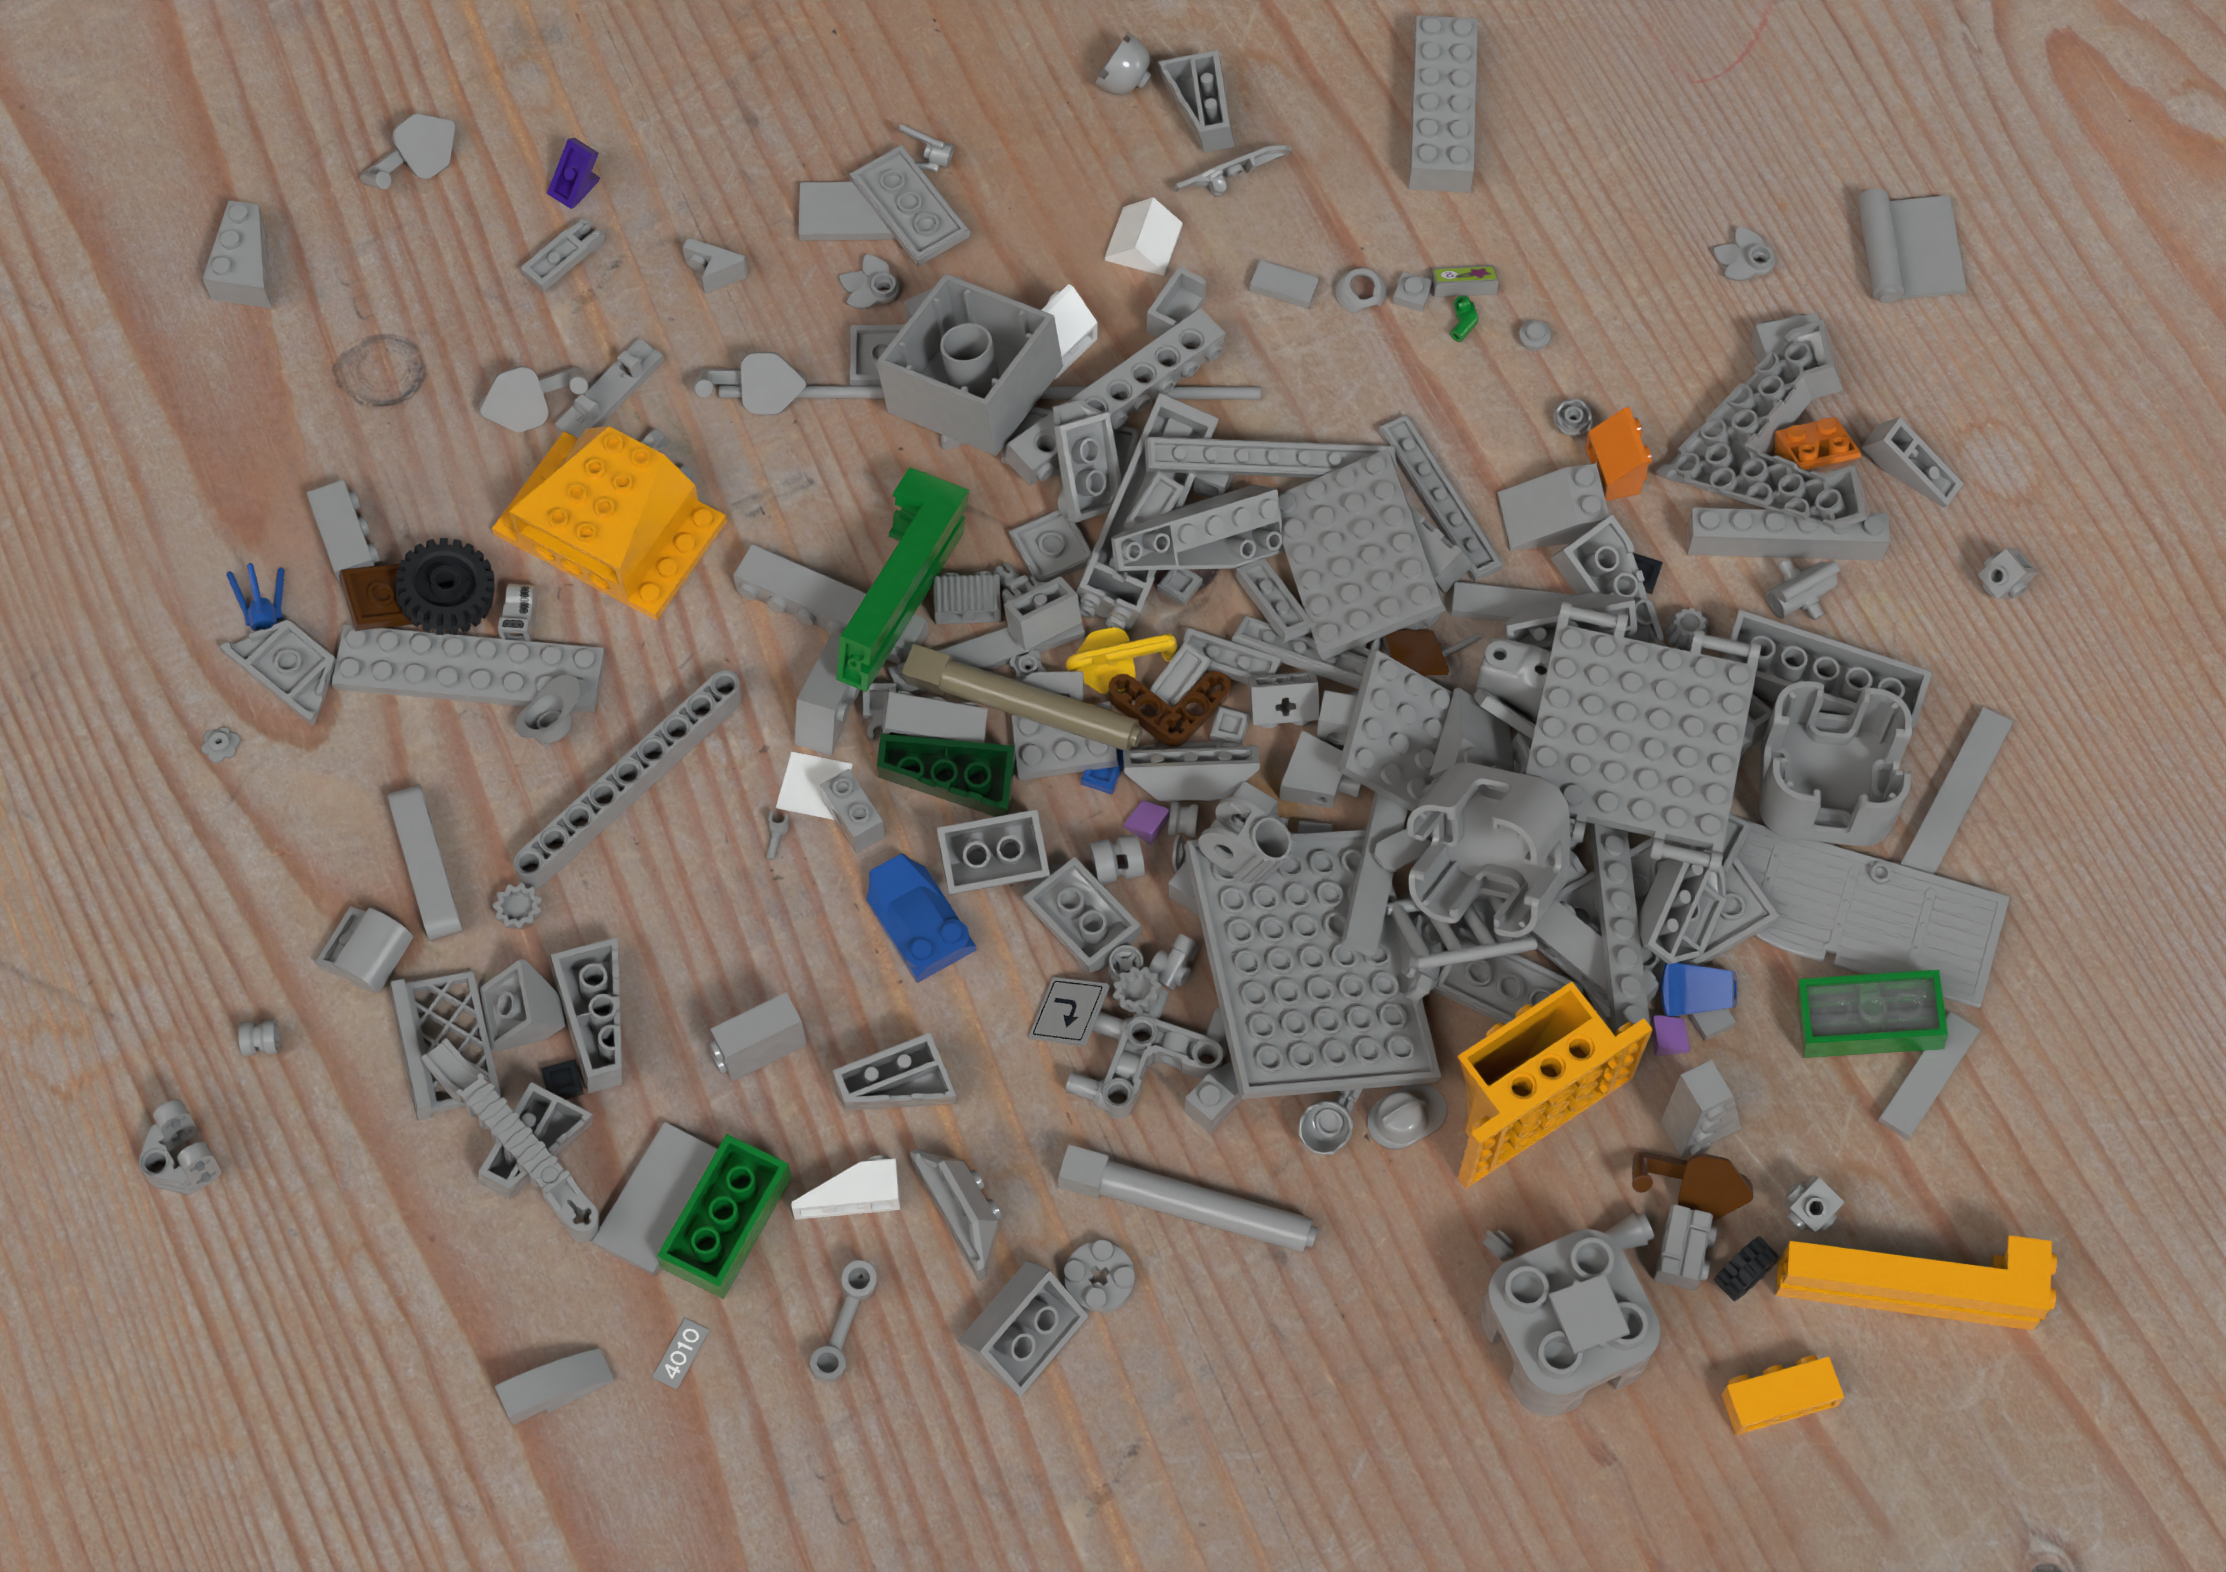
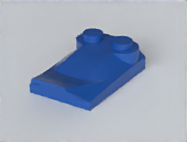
[866,854,976,983]

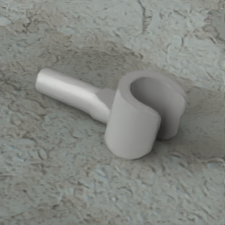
[766,811,789,860]

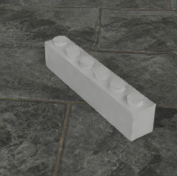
[1686,508,1890,561]
[733,544,929,664]

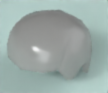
[1298,1100,1353,1155]

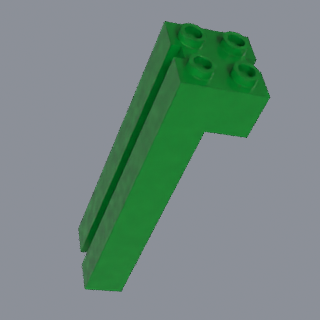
[836,467,969,692]

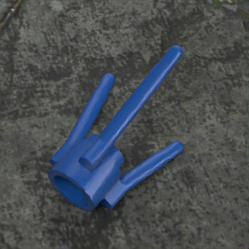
[226,563,285,631]

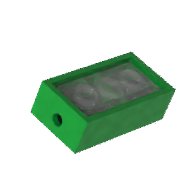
[1796,970,1948,1058]

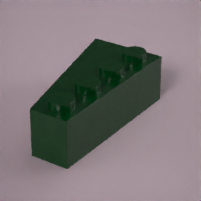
[877,734,1016,817]

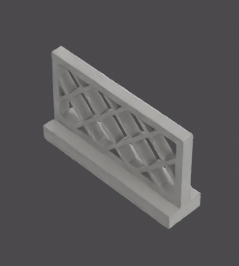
[390,971,501,1121]

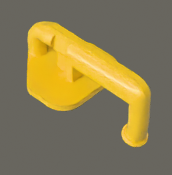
[1066,627,1179,695]

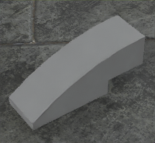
[495,1348,615,1425]

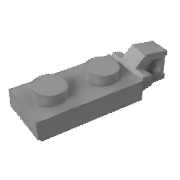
[1401,915,1445,1003]

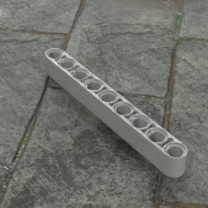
[514,670,743,889]

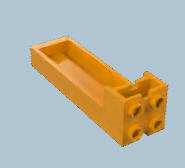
[1775,1235,2057,1330]

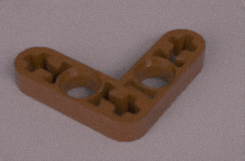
[1107,671,1231,747]

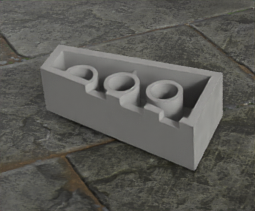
[550,937,622,1094]
[1660,1060,1741,1158]

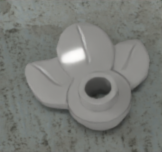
[1713,227,1775,281]
[839,254,900,309]

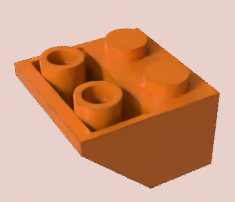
[1585,407,1652,501]
[1774,417,1861,472]

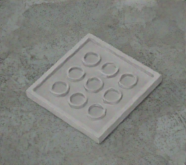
[1337,650,1453,812]

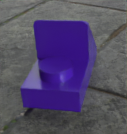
[547,138,600,209]

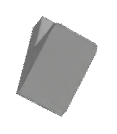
[683,238,748,293]

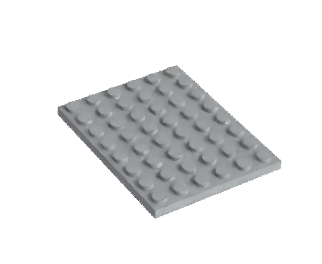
[1184,830,1441,1099]

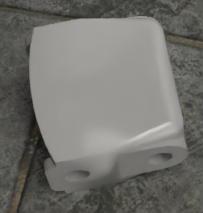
[1474,637,1551,723]

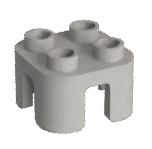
[1759,681,1912,846]
[1407,762,1570,937]
[1480,1229,1660,1417]

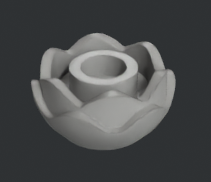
[1553,399,1594,437]

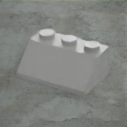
[937,809,1050,895]
[957,1261,1089,1397]

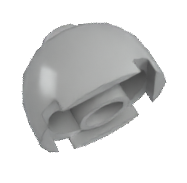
[1094,32,1151,95]

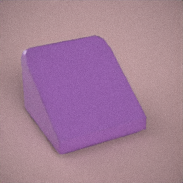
[1123,800,1170,845]
[1650,1015,1690,1056]

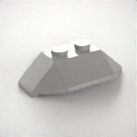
[1505,592,1637,674]
[1123,741,1260,802]
[1638,843,1727,964]
[910,1149,1001,1281]

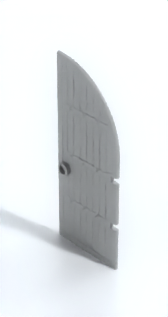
[1737,820,2010,1009]

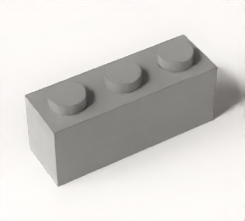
[306,480,380,587]
[881,691,988,743]

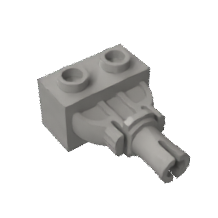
[994,563,1082,651]

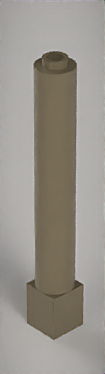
[901,643,1143,752]

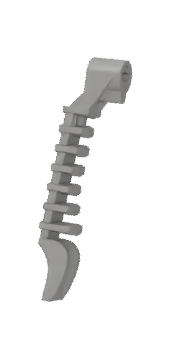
[421,1038,599,1243]

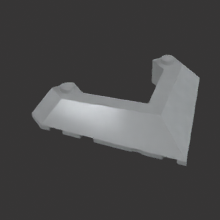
[1656,319,1870,529]

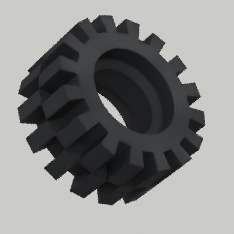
[1713,1236,1780,1302]

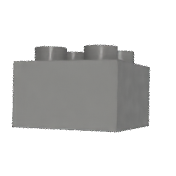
[876,274,1063,456]

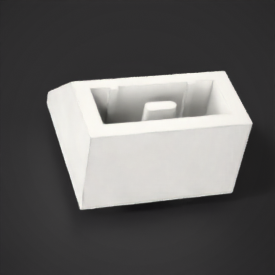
[1041,284,1098,380]

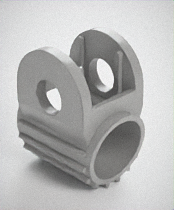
[1198,797,1294,885]

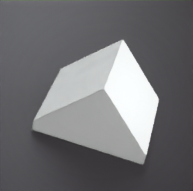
[1105,197,1183,276]

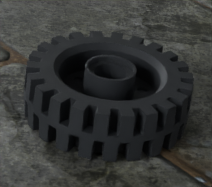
[396,538,495,635]

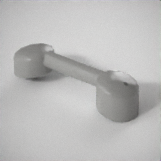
[810,1260,877,1383]

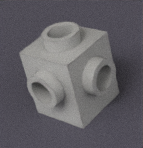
[1978,548,2039,599]
[1783,1175,1845,1233]

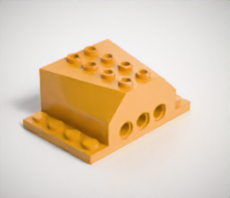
[492,426,727,621]
[1457,981,1653,1189]

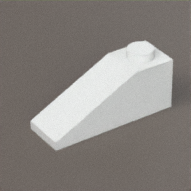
[792,1156,900,1220]

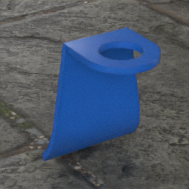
[1661,962,1737,1017]

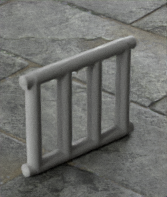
[1385,894,1538,969]

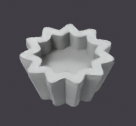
[1663,608,1710,652]
[492,883,542,930]
[1113,967,1162,1014]

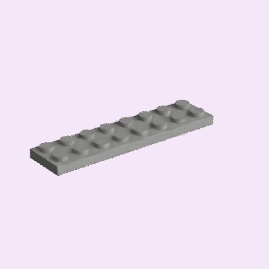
[331,625,606,713]

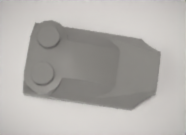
[1053,399,1122,522]
[1023,857,1142,973]

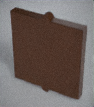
[1382,628,1450,677]

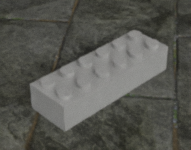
[1409,15,1478,193]
[1723,610,1932,736]

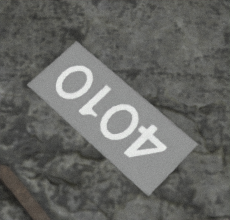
[652,1318,710,1390]

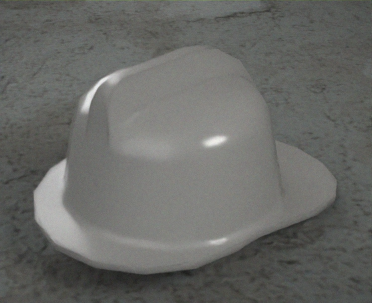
[515,674,581,747]
[1368,1084,1447,1149]

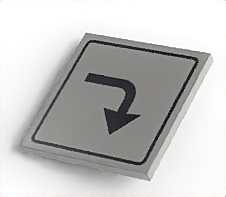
[1028,977,1110,1047]

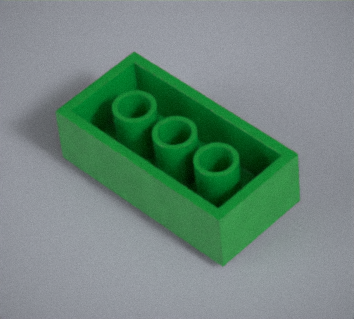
[657,1134,792,1299]

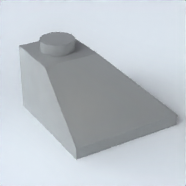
[479,959,565,1051]

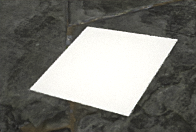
[776,752,853,820]

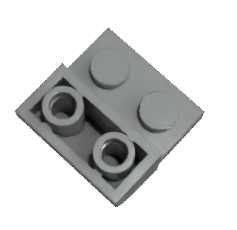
[315,906,414,994]

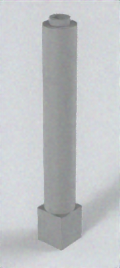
[1058,1144,1318,1253]

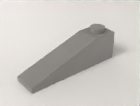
[1550,514,1664,643]

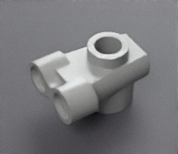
[1149,934,1200,991]

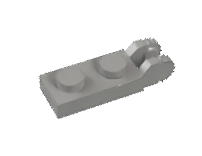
[521,218,606,292]

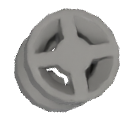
[1168,802,1199,838]

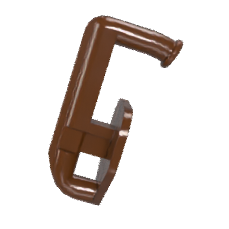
[1632,1152,1753,1221]

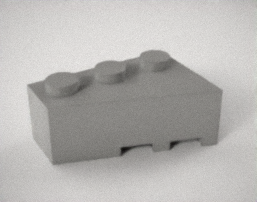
[1158,50,1235,153]

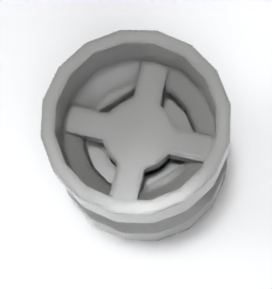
[1109,945,1143,984]
[238,1019,281,1056]

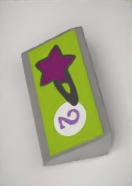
[1431,265,1499,297]

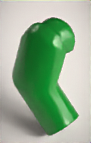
[1450,295,1478,342]

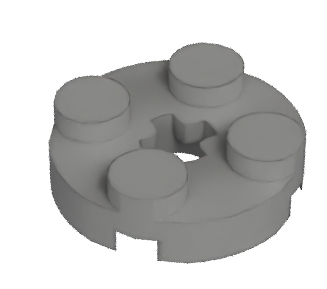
[1064,1240,1135,1314]

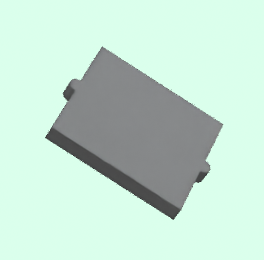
[1548,1274,1630,1355]

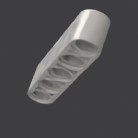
[387,784,463,941]

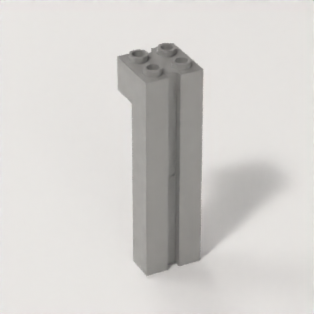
[1075,393,1219,632]

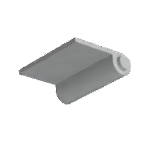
[1857,189,1967,303]

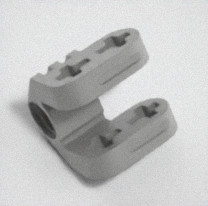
[139,1099,221,1195]

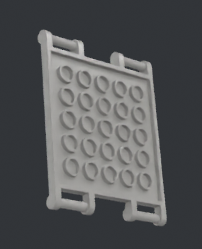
[1525,600,1762,873]

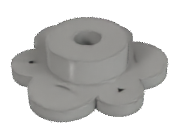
[201,727,240,763]

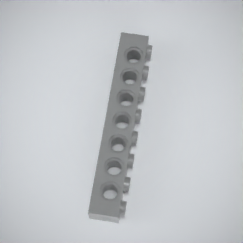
[1005,308,1226,486]

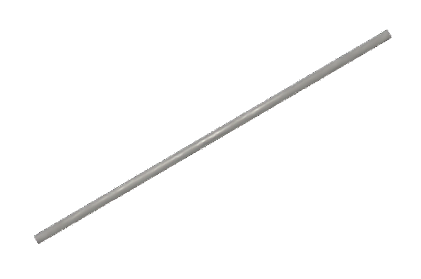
[719,386,1261,400]

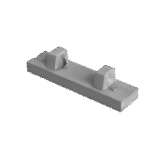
[555,338,664,439]

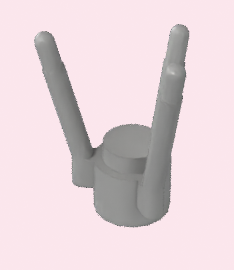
[899,124,954,173]

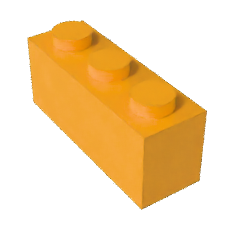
[1721,1355,1844,1436]

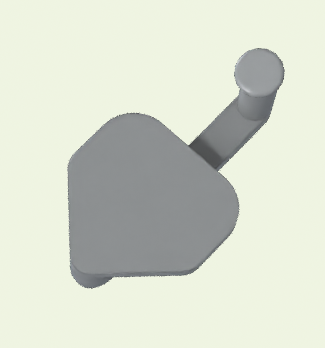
[360,113,455,190]
[694,352,807,415]
[479,366,589,432]

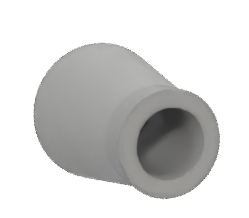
[1604,1212,1655,1250]

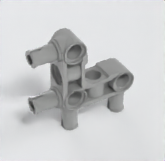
[1065,988,1228,1119]

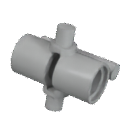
[1765,559,1840,620]

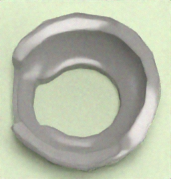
[1335,267,1387,313]

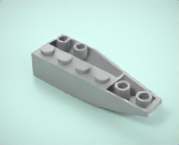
[1111,484,1285,571]

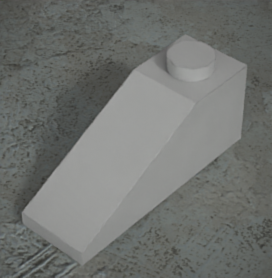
[1861,417,1964,507]

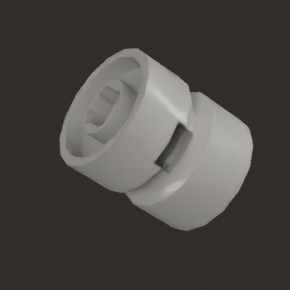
[1089,833,1145,884]

